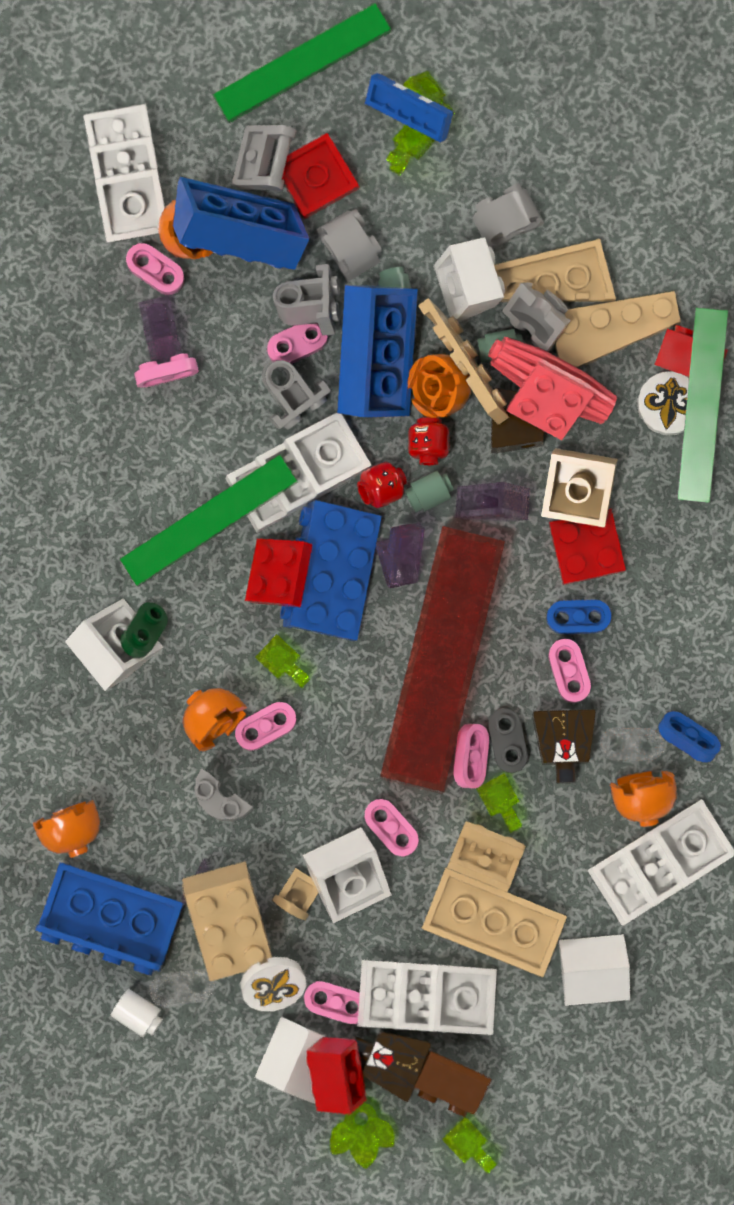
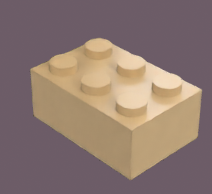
[182,861,272,981]

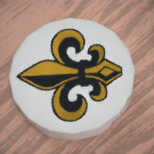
[637,371,689,435]
[240,957,306,1011]

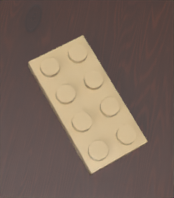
[422,868,567,978]

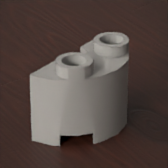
[472,184,544,249]
[315,209,382,282]
[502,283,570,352]
[194,768,255,822]

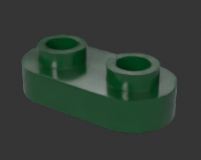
[120,602,168,658]

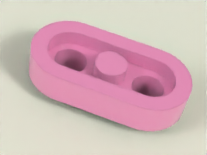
[126,243,184,295]
[267,323,328,364]
[134,354,199,388]
[548,639,591,703]
[235,702,296,751]
[454,724,489,789]
[365,799,419,857]
[304,981,360,1024]

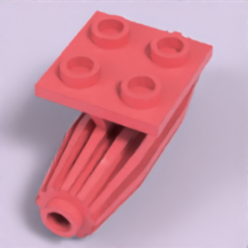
[488,337,617,440]

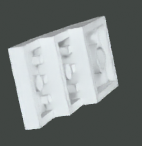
[83,104,165,242]
[225,413,372,533]
[588,799,734,926]
[358,960,497,1035]

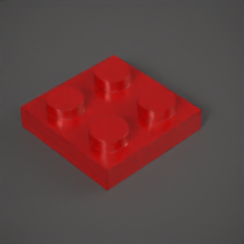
[282,133,359,219]
[549,509,626,585]
[245,538,313,607]

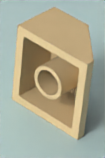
[541,448,618,527]

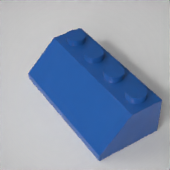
[173,177,309,270]
[337,285,418,417]

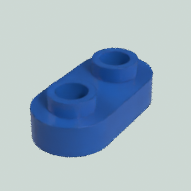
[546,600,611,634]
[658,711,721,762]

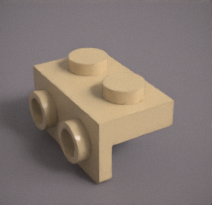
[447,822,526,892]

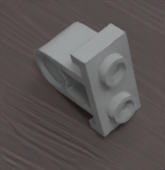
[272,264,340,336]
[261,360,331,430]

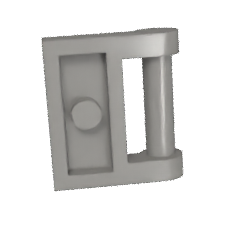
[232,125,296,192]

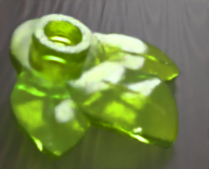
[330,1102,395,1169]

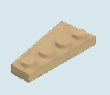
[494,239,616,302]
[555,291,681,368]
[418,298,509,424]

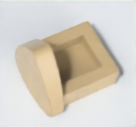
[272,868,319,921]

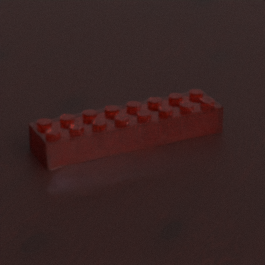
[380,526,505,795]

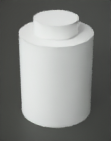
[110,988,163,1037]

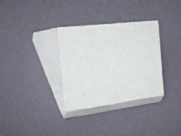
[559,934,630,1006]
[255,1017,326,1104]

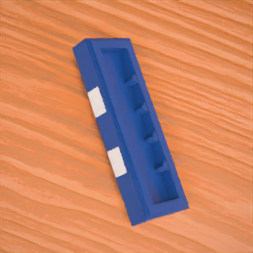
[365,73,453,142]

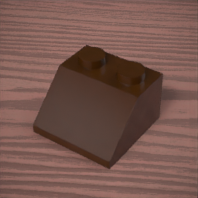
[415,1050,492,1117]

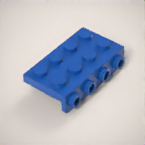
[280,500,382,641]
[35,862,184,976]

